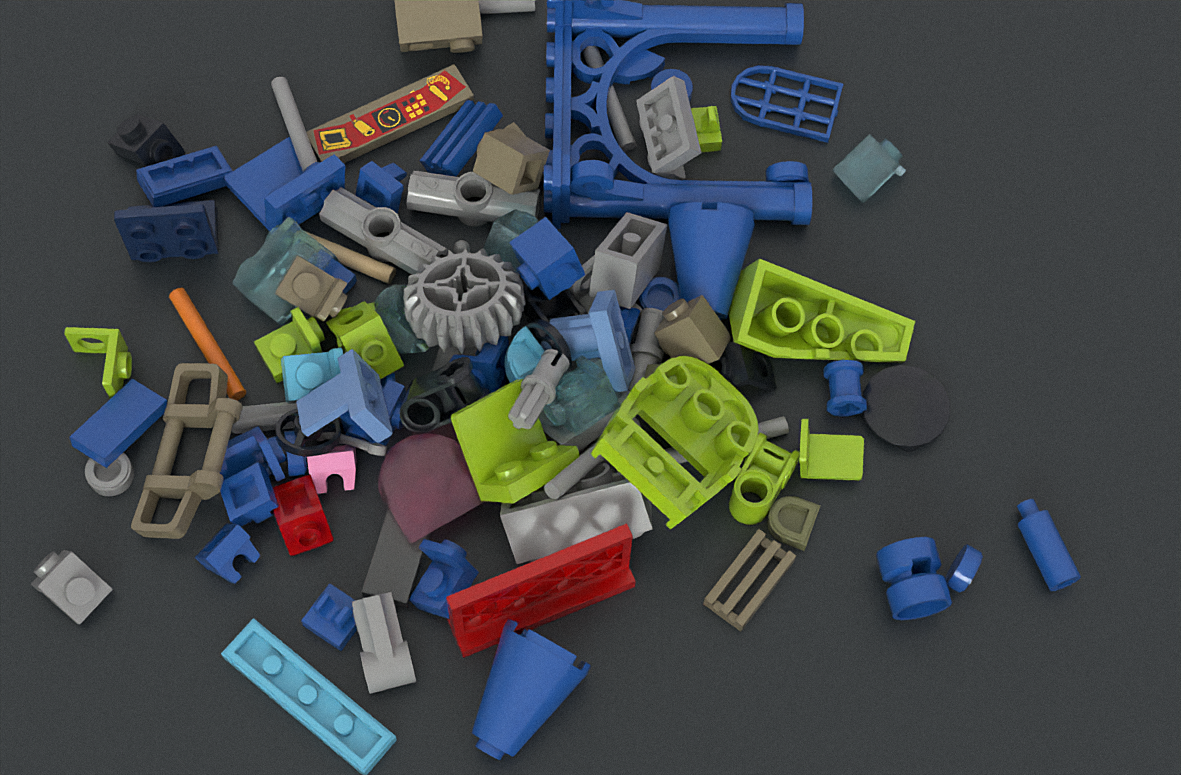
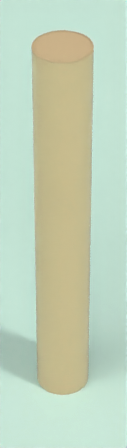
[272,227,396,284]

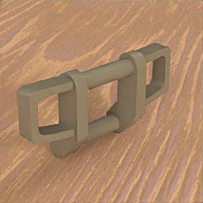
[131,363,243,539]

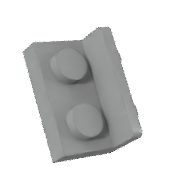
[636,76,701,180]

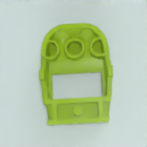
[590,356,759,529]

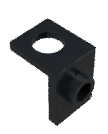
[709,341,777,392]

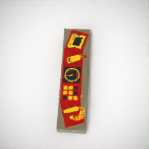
[306,64,474,163]

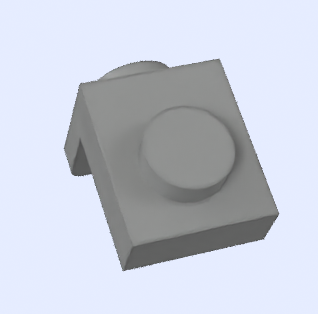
[31,550,113,625]

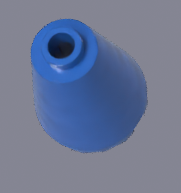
[668,202,755,320]
[471,618,592,760]

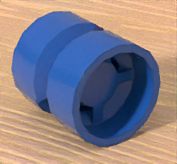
[876,537,953,620]

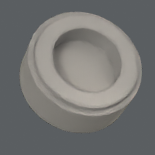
[85,453,134,497]

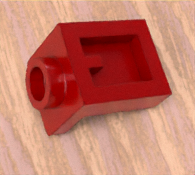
[273,474,333,556]

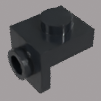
[107,114,185,167]

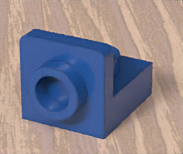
[449,335,509,393]
[409,539,479,619]

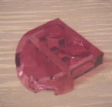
[378,434,485,543]

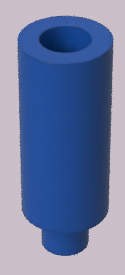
[1017,499,1081,591]

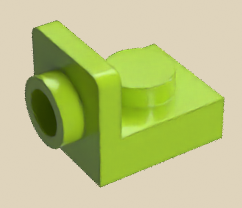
[254,307,325,383]

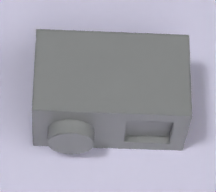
[589,212,667,309]

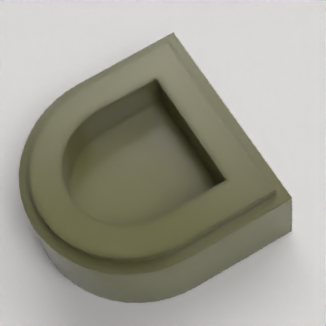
[767,496,821,551]

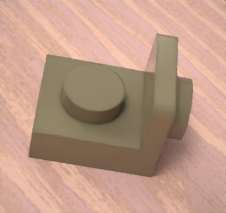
[273,255,348,321]

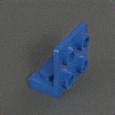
[225,137,345,239]

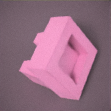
[307,445,357,494]

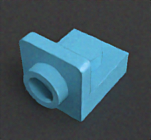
[281,348,343,402]

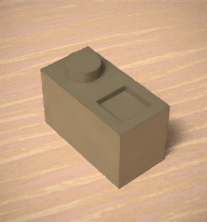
[394,0,483,53]

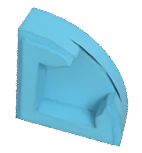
[504,326,545,383]

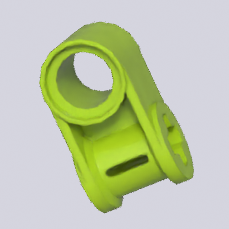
[729,432,800,525]

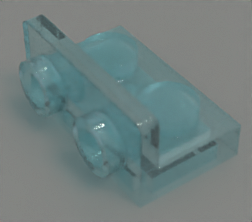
[232,217,339,326]

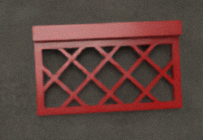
[446,523,636,658]

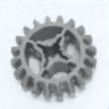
[403,247,525,354]

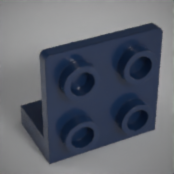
[114,200,218,262]

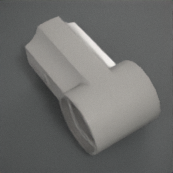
[352,592,417,694]

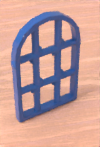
[730,65,843,143]

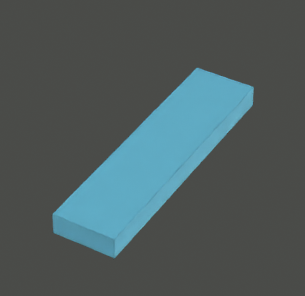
[221,618,397,775]

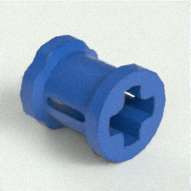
[823,360,867,417]

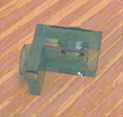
[832,134,907,202]
[374,285,429,354]

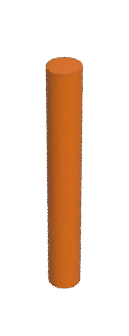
[169,288,246,401]

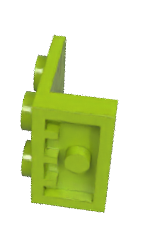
[451,379,580,503]

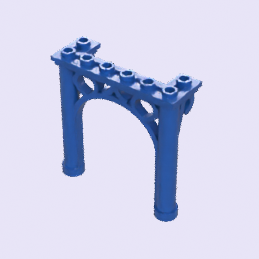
[544,0,812,229]

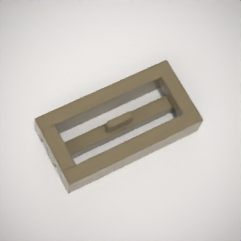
[703,529,796,632]

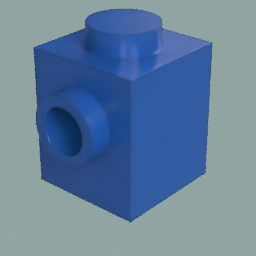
[509,217,586,300]

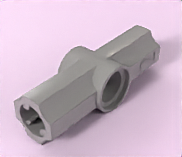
[407,171,541,228]
[319,187,448,275]

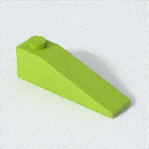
[728,259,915,363]

